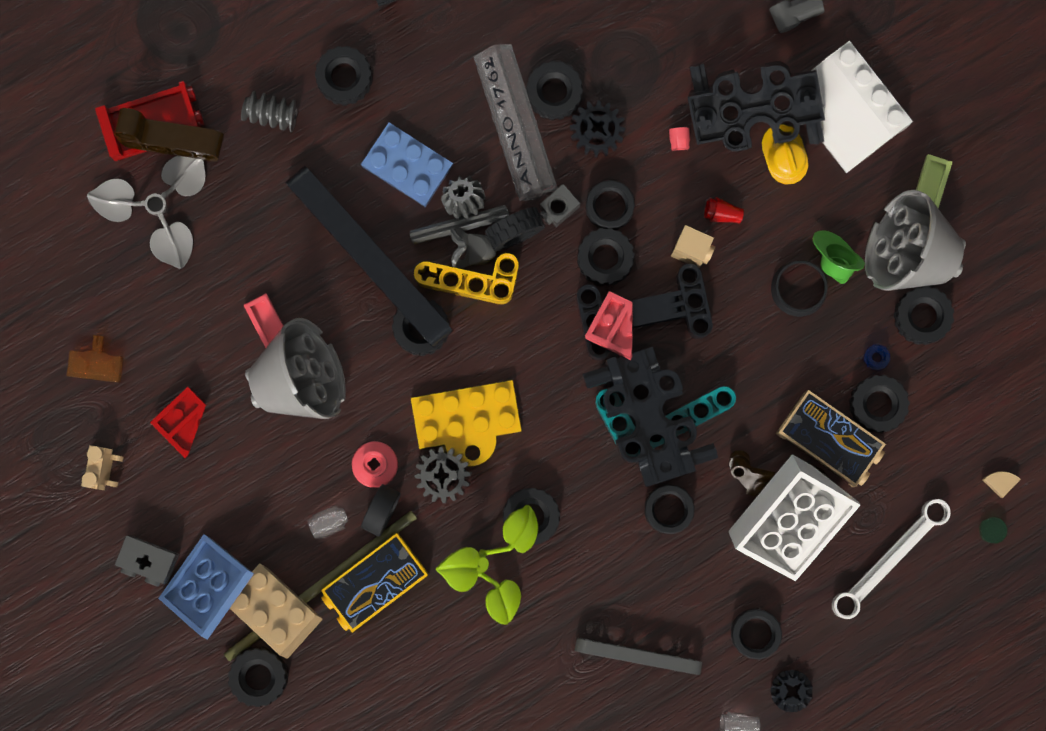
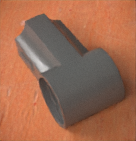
[769,0,824,33]

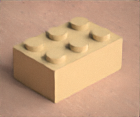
[230,563,323,659]

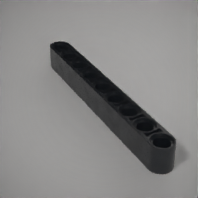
[285,166,453,348]

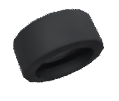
[586,180,635,230]
[361,484,401,536]
[644,485,695,534]
[731,609,782,660]

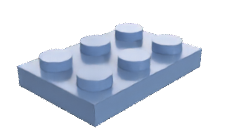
[361,123,453,207]

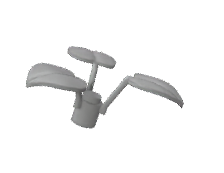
[87,156,206,269]

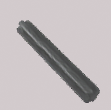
[409,205,509,244]

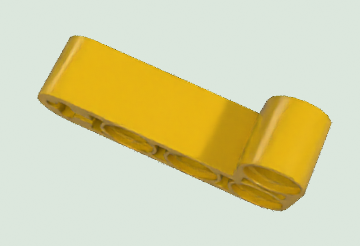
[414,253,519,304]

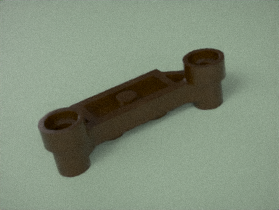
[729,450,826,497]

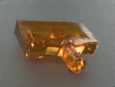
[67,335,123,382]

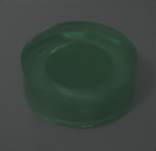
[979,517,1007,543]

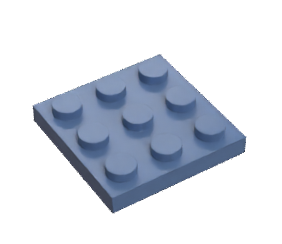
[158,534,254,640]

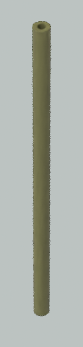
[224,511,417,661]

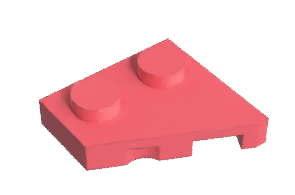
[585,291,633,360]

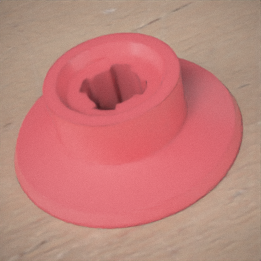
[352,441,398,488]

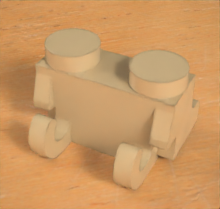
[81,445,124,490]

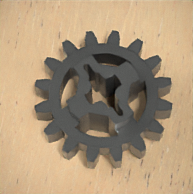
[414,446,472,504]

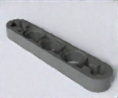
[574,638,703,675]

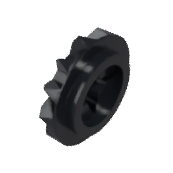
[771,670,813,712]

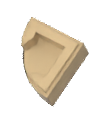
[982,472,1021,498]

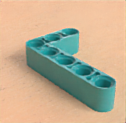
[595,387,736,457]

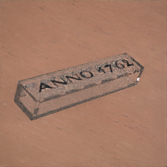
[474,44,558,201]

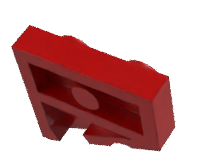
[150,386,206,458]

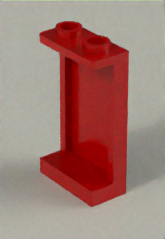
[95,80,204,161]

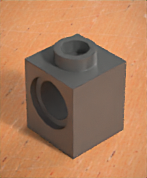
[539,184,580,227]

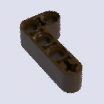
[114,108,224,161]

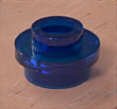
[864,344,890,370]

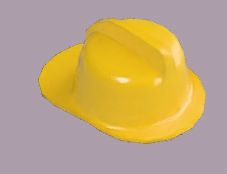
[762,125,808,184]

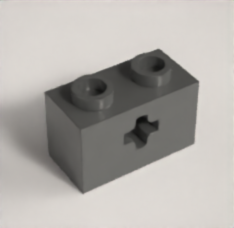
[115,535,180,587]

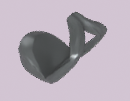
[450,228,497,269]

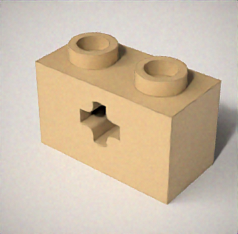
[671,225,715,268]

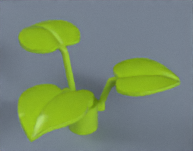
[436,505,538,625]

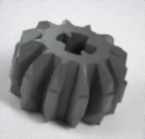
[441,175,486,220]

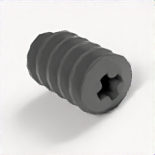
[241,90,298,133]

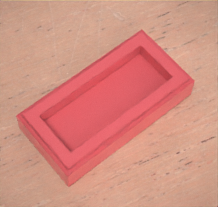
[244,293,284,348]

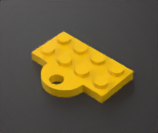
[411,380,521,466]

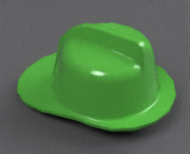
[813,231,865,284]

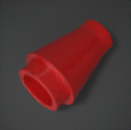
[704,197,744,224]

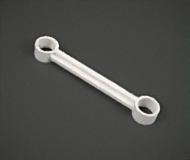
[832,499,950,619]

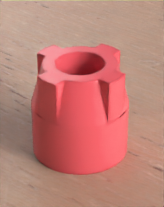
[669,127,690,151]

